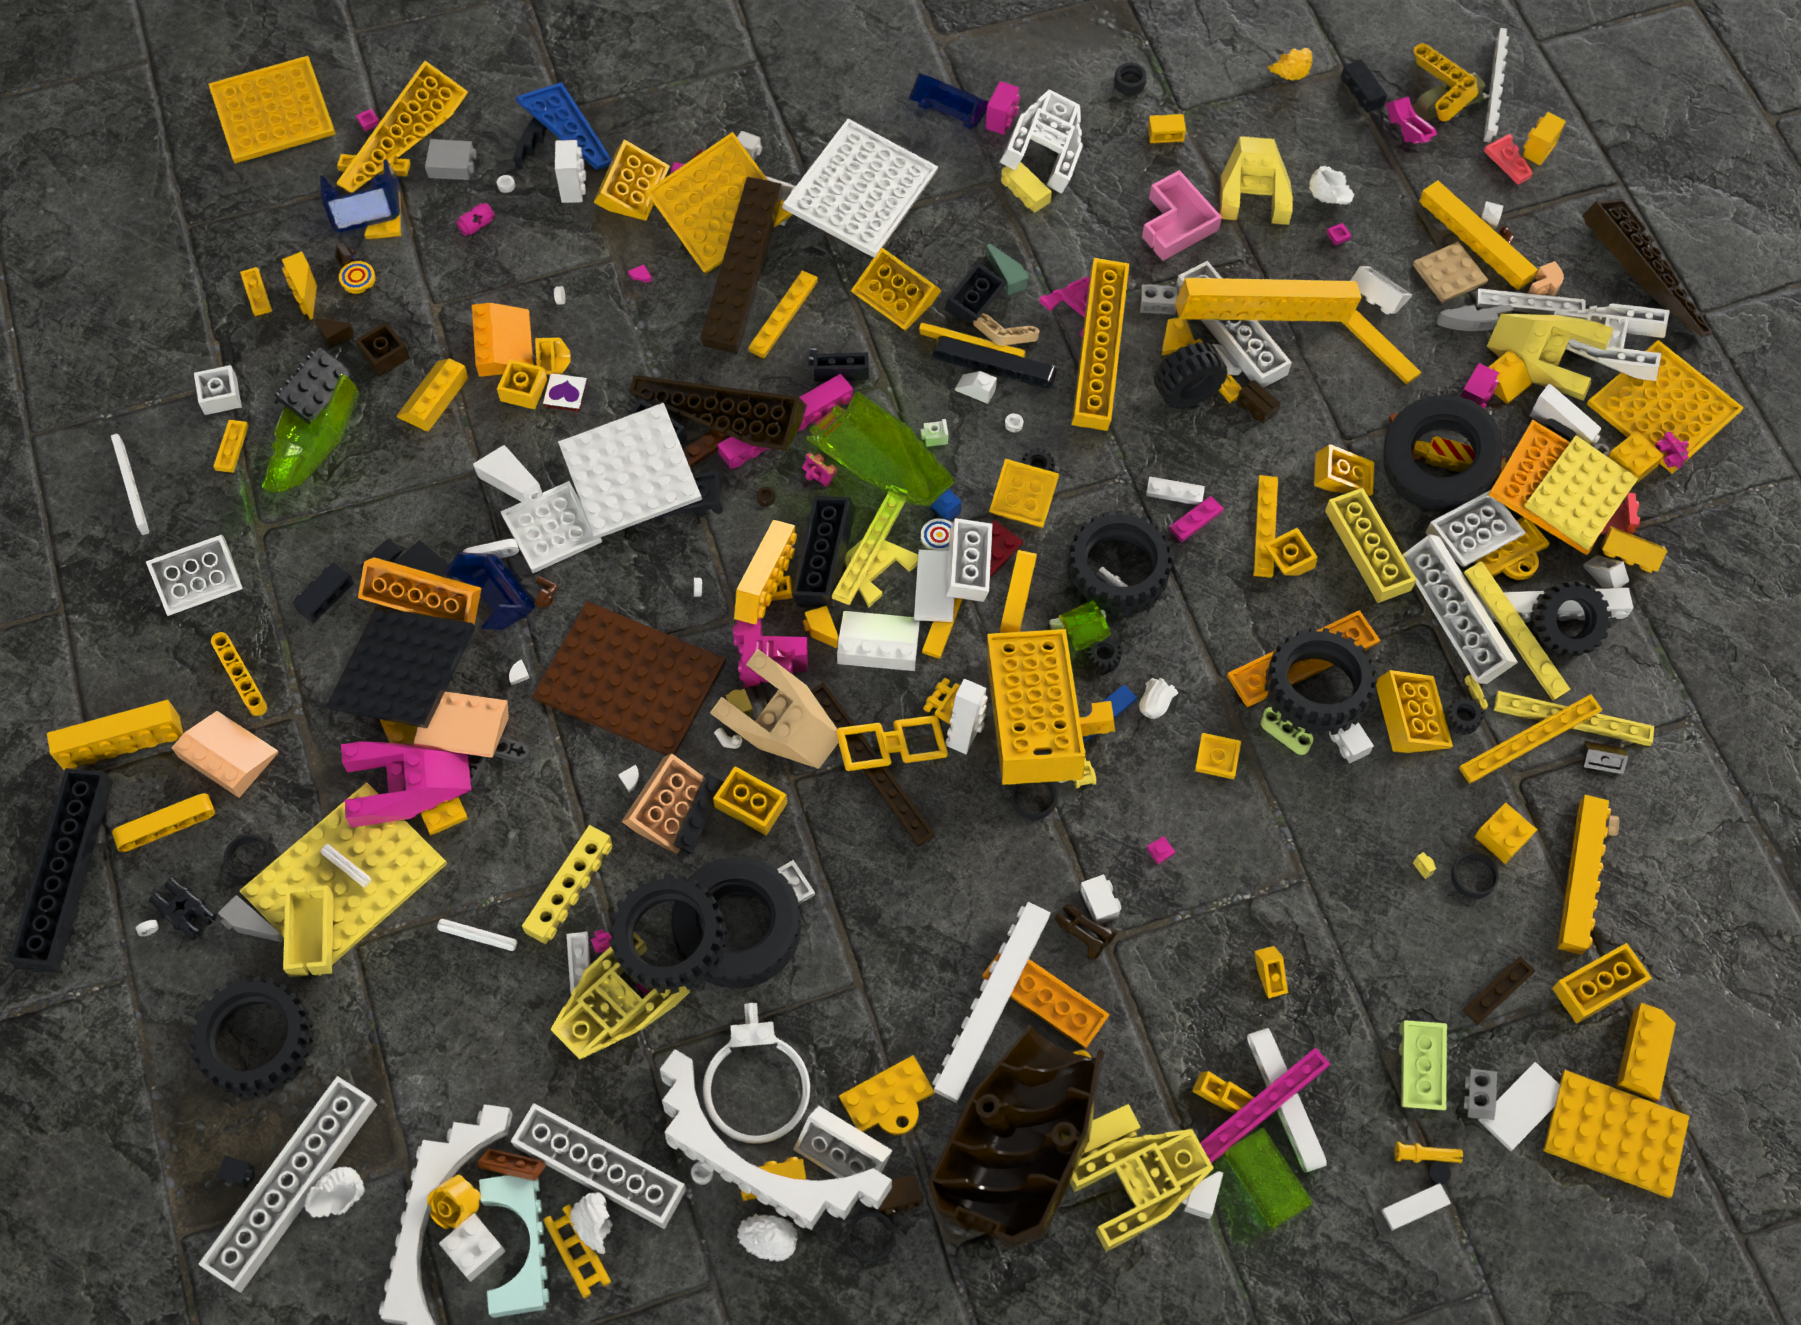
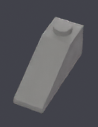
[218,895,284,942]

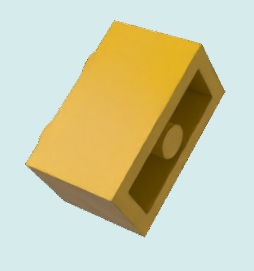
[1148,114,1186,143]

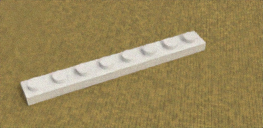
[1484,28,1509,142]

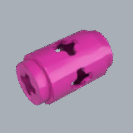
[456,203,495,236]

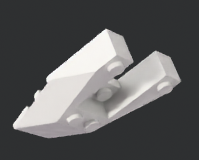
[1000,90,1082,193]
[1554,304,1670,381]

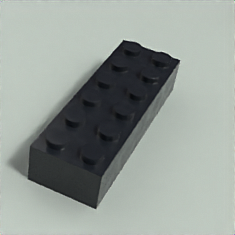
[792,496,856,608]

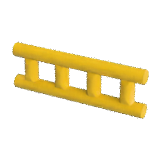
[543,1205,611,1298]

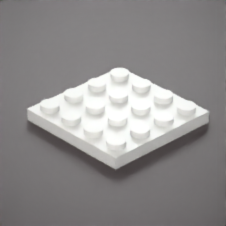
[501,481,602,573]

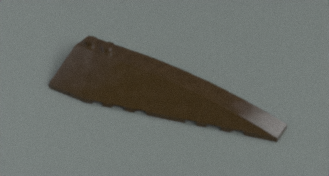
[1582,198,1713,337]
[629,375,807,451]

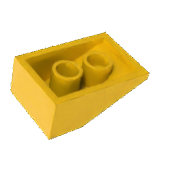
[1314,444,1374,496]

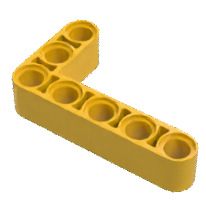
[1413,43,1478,121]

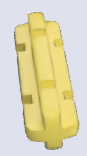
[1465,675,1488,710]

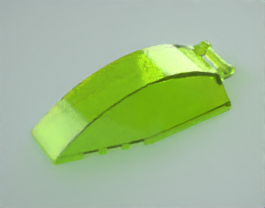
[806,391,955,506]

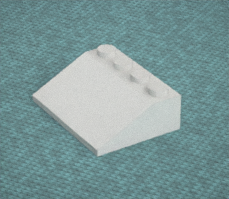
[1425,490,1526,567]
[146,535,243,616]
[837,611,920,671]

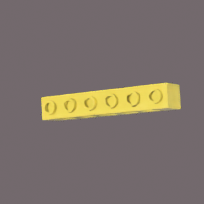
[522,825,613,944]

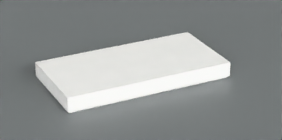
[914,550,954,622]
[1478,1062,1560,1151]

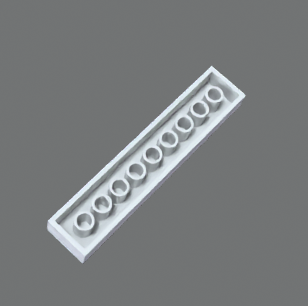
[198,1076,377,1293]

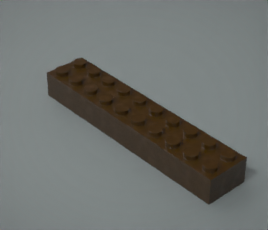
[701,176,783,354]

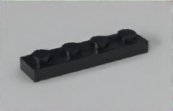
[672,773,724,854]

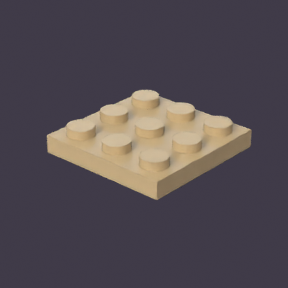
[1413,242,1488,304]

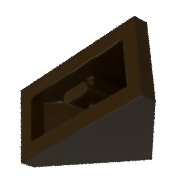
[315,318,355,349]

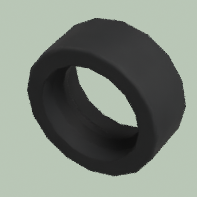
[1114,62,1147,96]

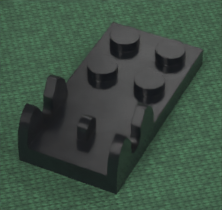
[651,471,723,519]

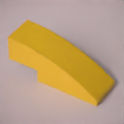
[1192,1071,1255,1114]

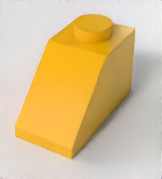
[802,606,839,648]
[1254,946,1288,998]

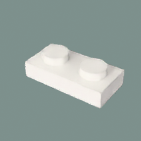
[777,860,815,904]

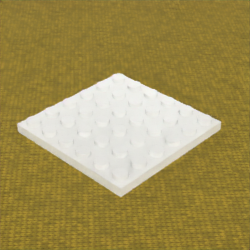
[558,403,702,539]

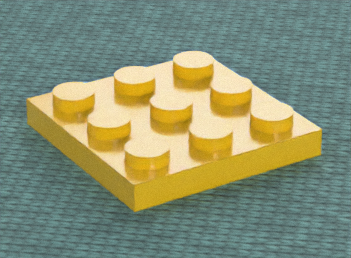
[989,459,1059,528]

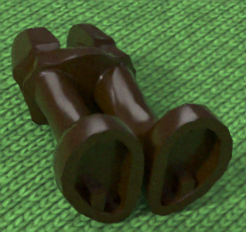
[1054,904,1117,961]

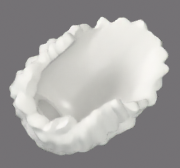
[1310,166,1354,205]
[304,1167,365,1218]
[570,1192,613,1254]
[737,1214,798,1261]

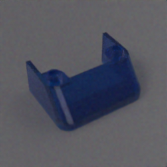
[909,73,989,129]
[320,159,400,233]
[442,552,536,630]

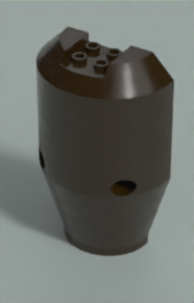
[928,1025,1105,1248]

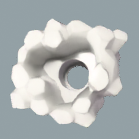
[1139,678,1178,719]

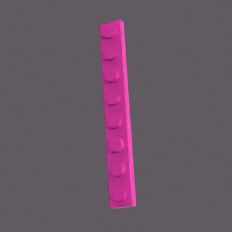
[1200,1048,1330,1164]

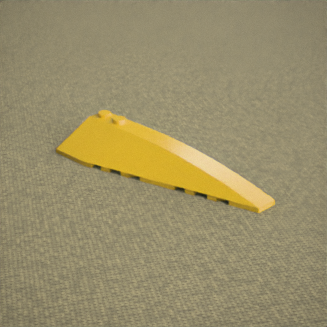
[336,61,468,194]

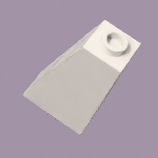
[1530,384,1601,446]
[473,445,543,505]

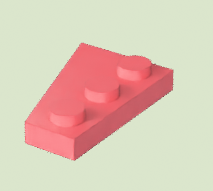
[1484,133,1533,185]

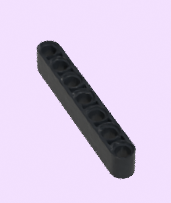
[932,336,1057,388]

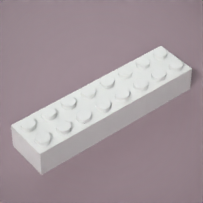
[1176,261,1292,388]
[1402,534,1518,684]
[511,1103,686,1229]

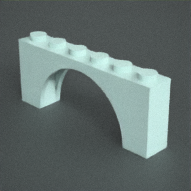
[479,1175,549,1318]

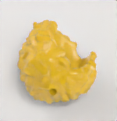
[1268,47,1313,80]

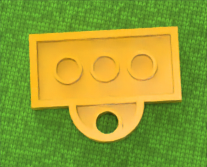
[1473,517,1550,580]
[839,1055,934,1136]

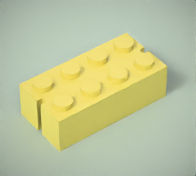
[283,886,333,977]

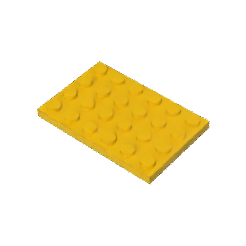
[1543,1070,1690,1198]

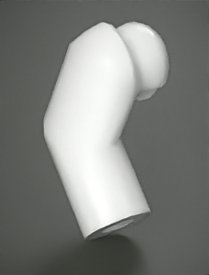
[714,728,742,749]

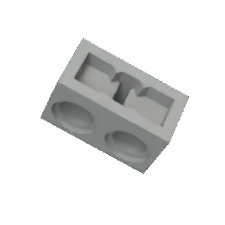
[1140,284,1178,315]
[1464,1069,1497,1120]

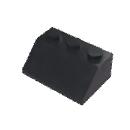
[945,263,1007,321]

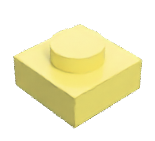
[1413,852,1436,879]

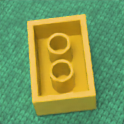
[1600,526,1667,573]
[713,766,787,836]

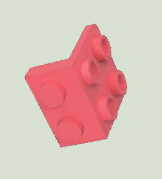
[1600,493,1640,535]

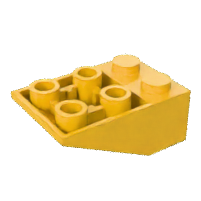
[281,251,317,320]

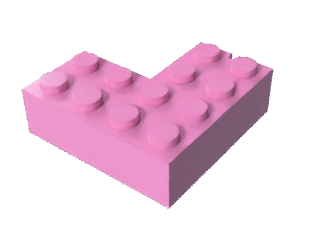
[1142,170,1222,261]

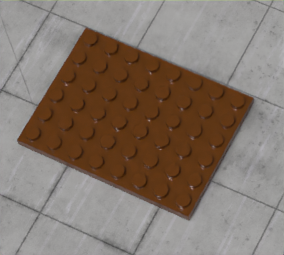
[532,601,726,756]

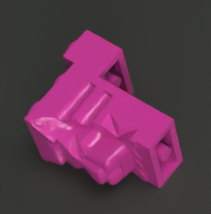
[733,618,808,688]

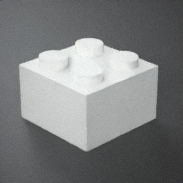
[194,365,242,415]
[439,1213,506,1282]

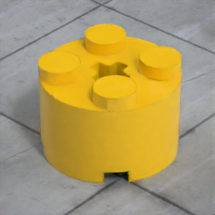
[427,1175,481,1229]

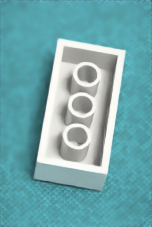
[946,518,992,602]

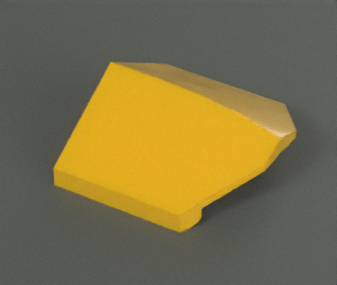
[535,338,571,375]

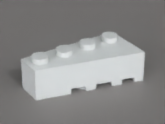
[945,679,988,754]

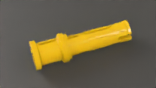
[1394,1141,1463,1163]

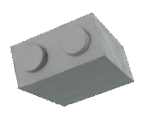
[425,139,476,180]

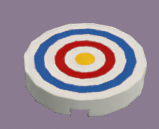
[921,519,952,551]

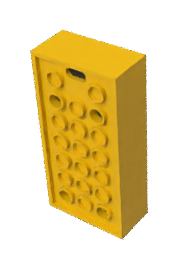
[987,629,1085,785]

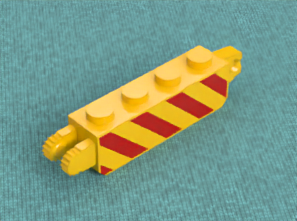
[1413,436,1507,482]

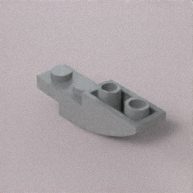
[1437,304,1513,331]

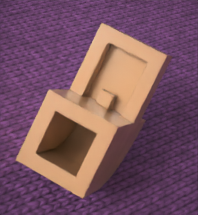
[1528,261,1564,296]

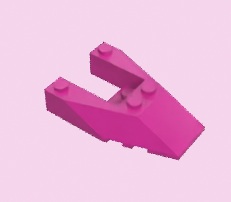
[341,741,472,828]

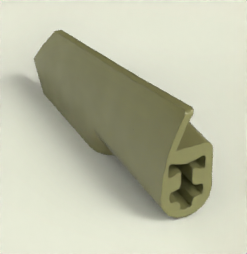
[1411,72,1490,121]

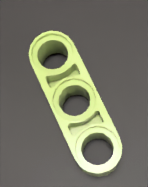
[1261,707,1313,755]

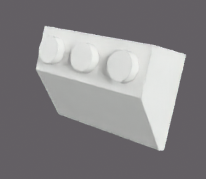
[1350,266,1412,315]

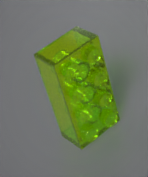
[1224,1127,1313,1230]

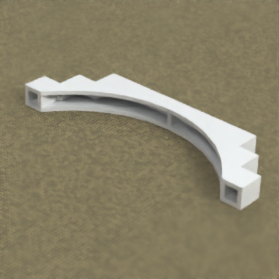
[660,1049,892,1230]
[379,1104,513,1325]

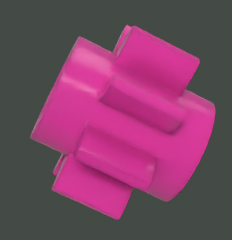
[591,929,612,954]

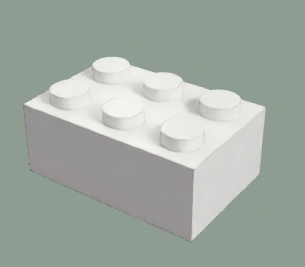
[555,140,586,203]

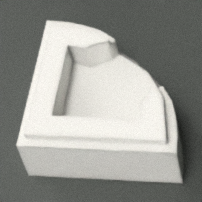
[509,659,530,686]
[619,765,639,793]

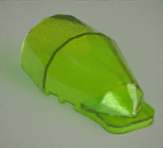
[263,374,360,494]

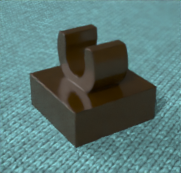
[335,243,356,268]

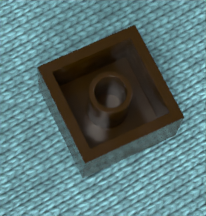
[355,322,410,377]

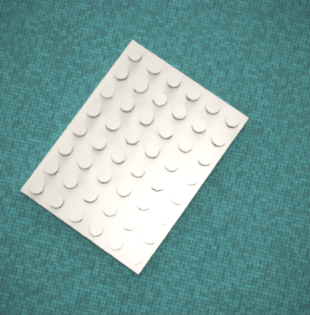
[782,119,938,258]

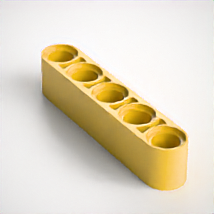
[1000,550,1037,633]
[211,632,267,716]
[112,793,215,852]

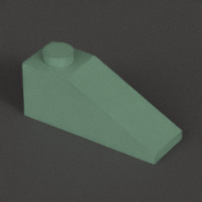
[986,244,1030,295]

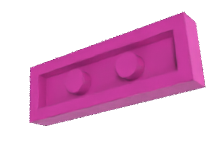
[1169,496,1224,543]

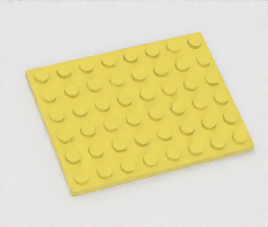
[239,782,447,976]

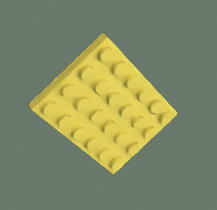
[1524,436,1638,550]

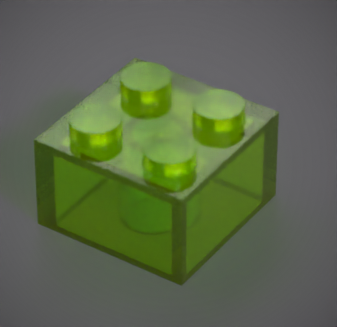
[1058,600,1111,651]

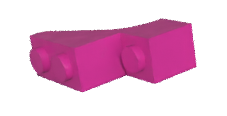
[1386,97,1437,144]

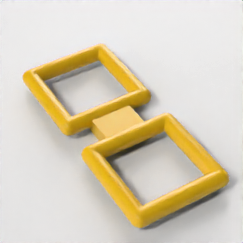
[836,715,948,771]

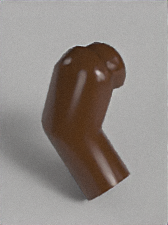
[1499,226,1514,245]

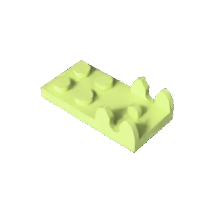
[1399,1020,1447,1110]

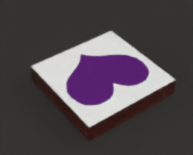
[543,374,587,412]

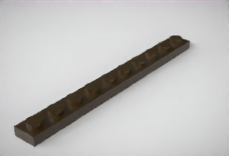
[810,682,935,847]

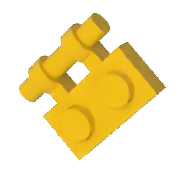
[923,678,961,725]

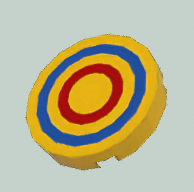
[339,261,376,294]

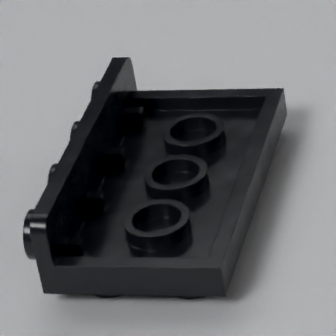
[274,347,352,425]

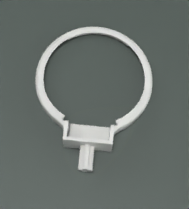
[703,1003,810,1144]

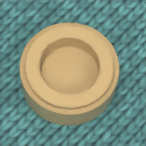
[1608,815,1619,836]

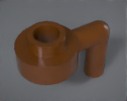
[535,576,558,609]

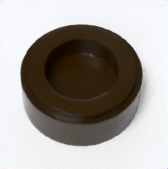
[757,487,776,506]

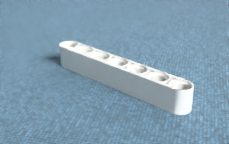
[1247,1028,1326,1173]

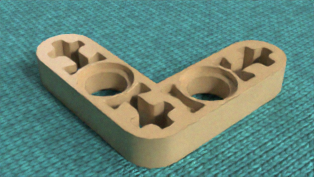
[973,314,1040,345]

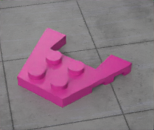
[1039,276,1089,337]

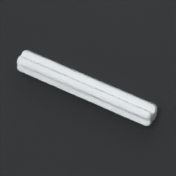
[437,919,517,951]

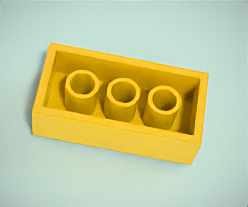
[1552,943,1652,1024]

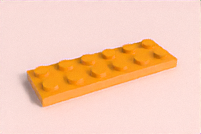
[982,953,1110,1050]

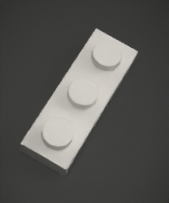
[1146,477,1205,505]

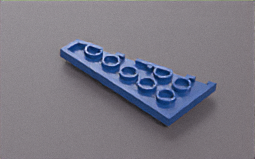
[516,82,612,170]

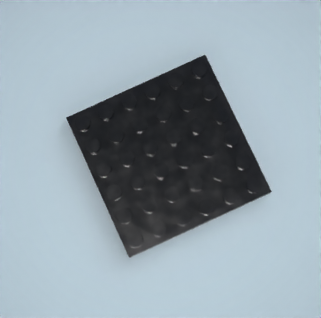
[326,607,476,728]

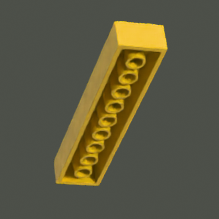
[1071,258,1129,431]
[1175,278,1362,322]

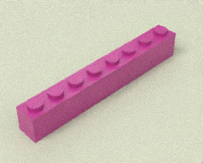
[718,374,853,470]

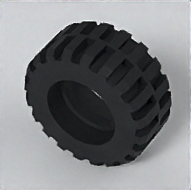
[1154,342,1227,409]
[1530,582,1612,656]

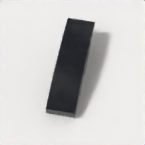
[514,117,547,169]

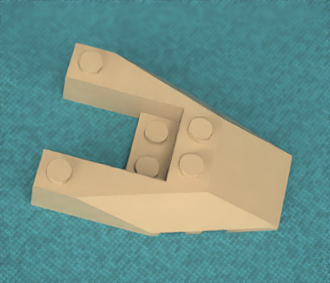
[710,649,839,769]

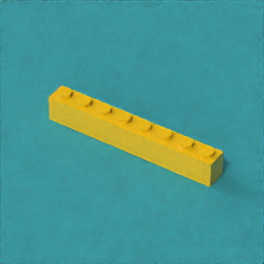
[1419,180,1538,291]
[1557,795,1611,955]

